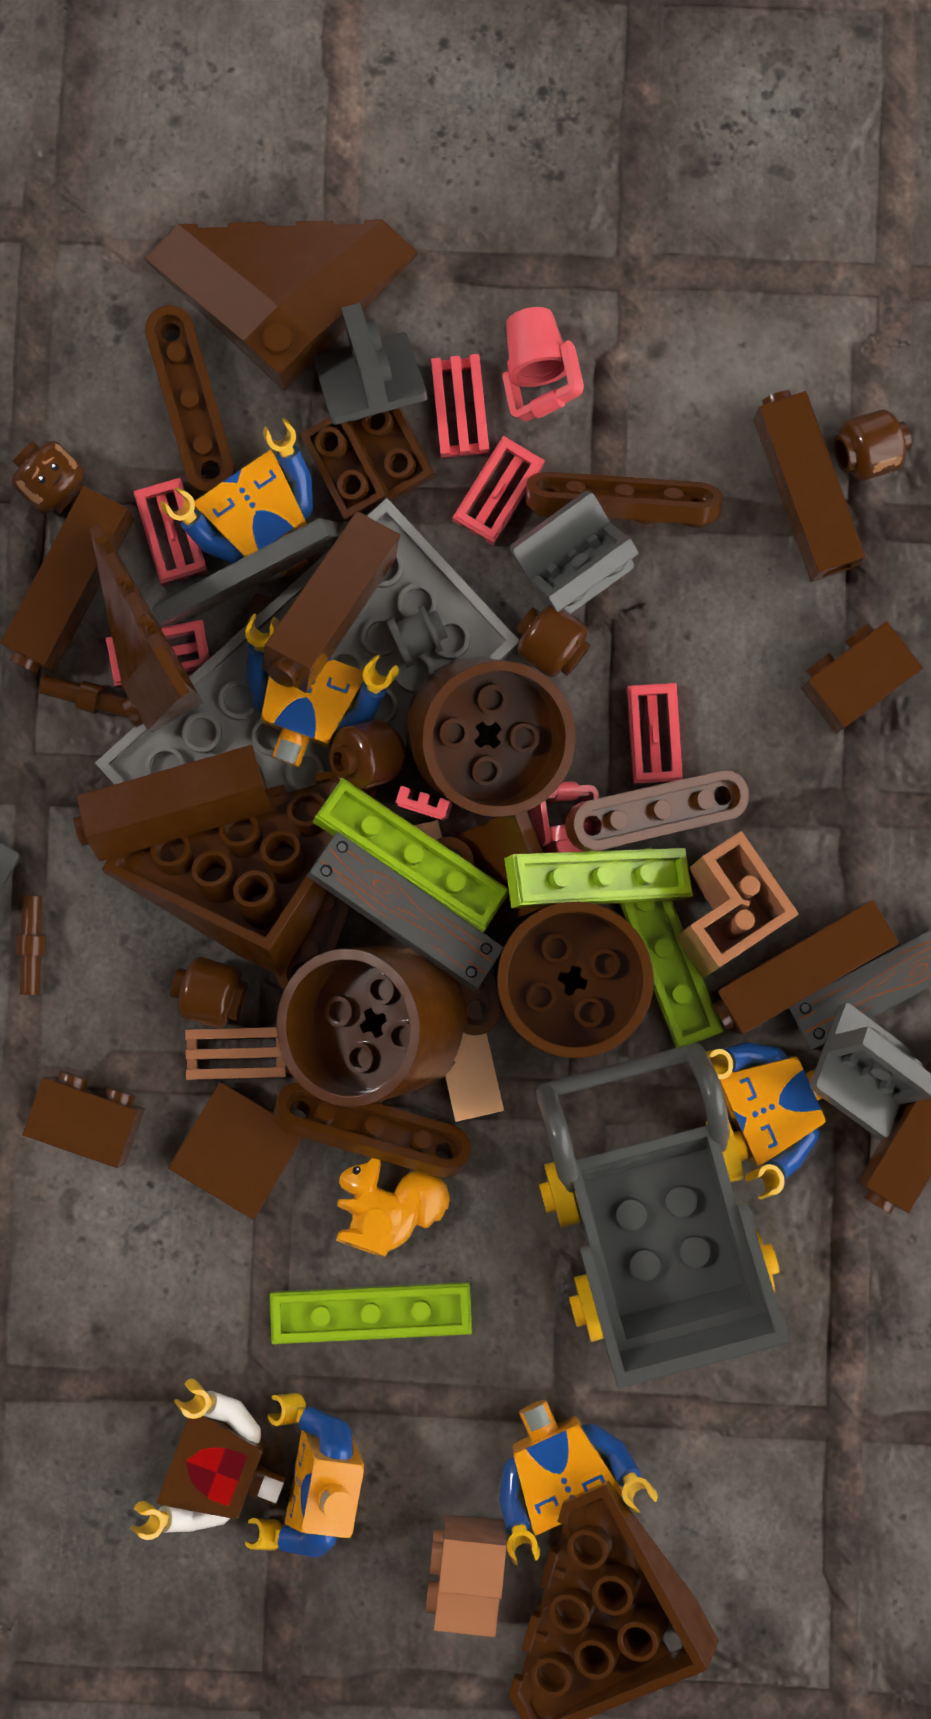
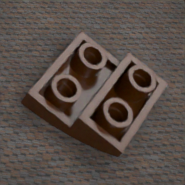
[300,408,437,520]

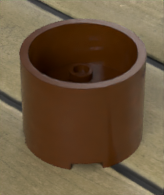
[406,657,576,817]
[496,902,654,1058]
[277,944,467,1107]

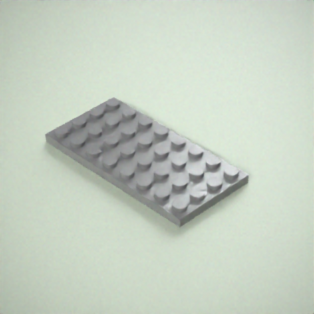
[95,498,520,793]

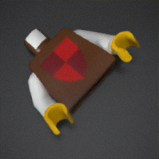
[130,1379,286,1540]

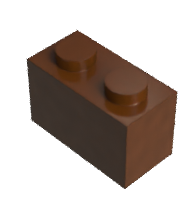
[801,621,923,734]
[22,1070,145,1168]

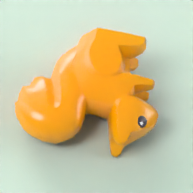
[336,1158,450,1257]

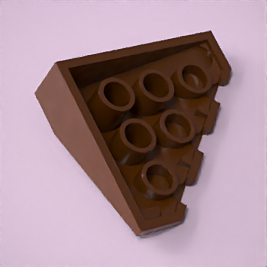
[145,219,418,391]
[90,524,204,733]
[102,770,376,976]
[509,1481,719,1719]

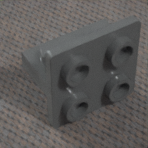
[313,303,427,425]
[510,490,639,614]
[810,1003,931,1138]

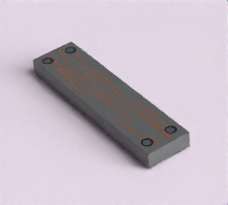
[152,518,342,625]
[306,832,504,992]
[787,929,931,1050]

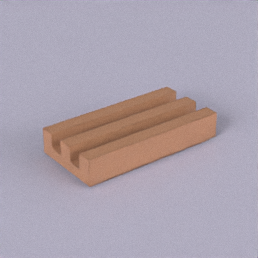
[185,1027,287,1080]

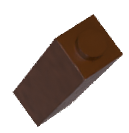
[753,390,866,582]
[0,486,135,674]
[262,511,400,693]
[73,744,273,862]
[711,900,899,1034]
[856,1059,931,1214]

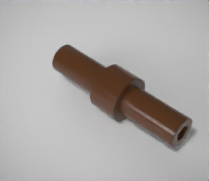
[39,675,130,719]
[16,895,46,995]

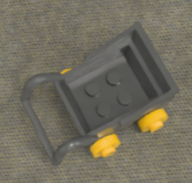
[536,1043,790,1389]

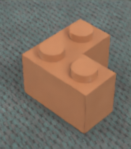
[675,831,799,979]
[425,1514,507,1637]

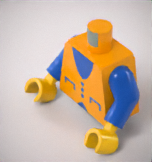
[161,418,313,578]
[245,614,399,768]
[705,1042,826,1200]
[245,1393,364,1557]
[499,1400,658,1565]

